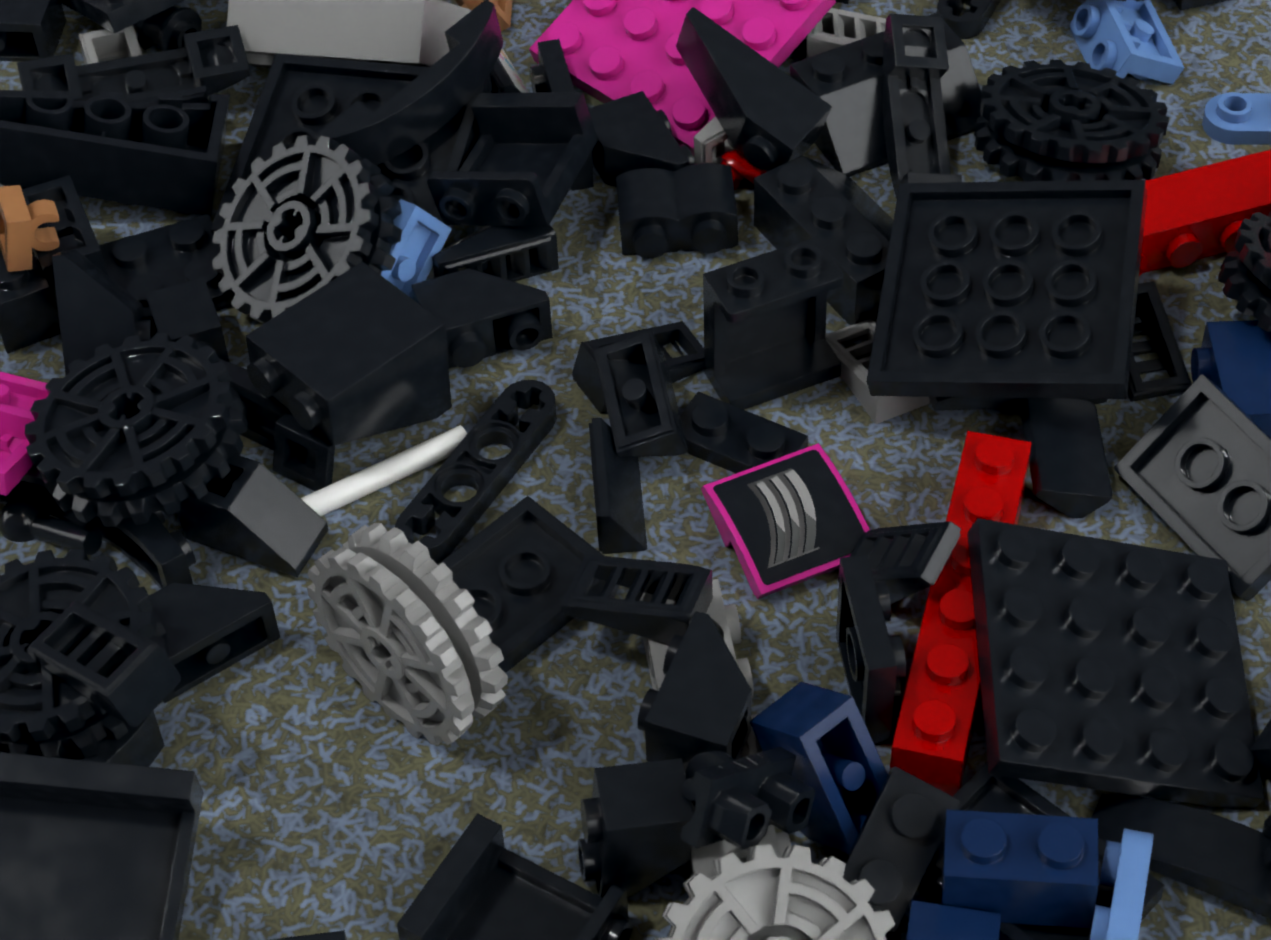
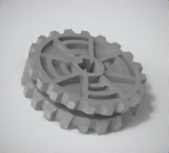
[307,523,508,745]
[653,844,895,940]

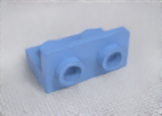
[1070,0,1185,84]

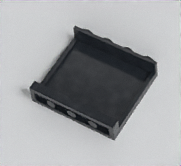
[0,752,204,940]

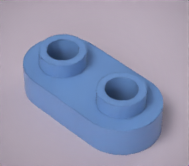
[1202,92,1271,145]
[1090,828,1154,940]

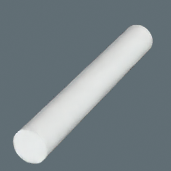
[301,425,467,516]

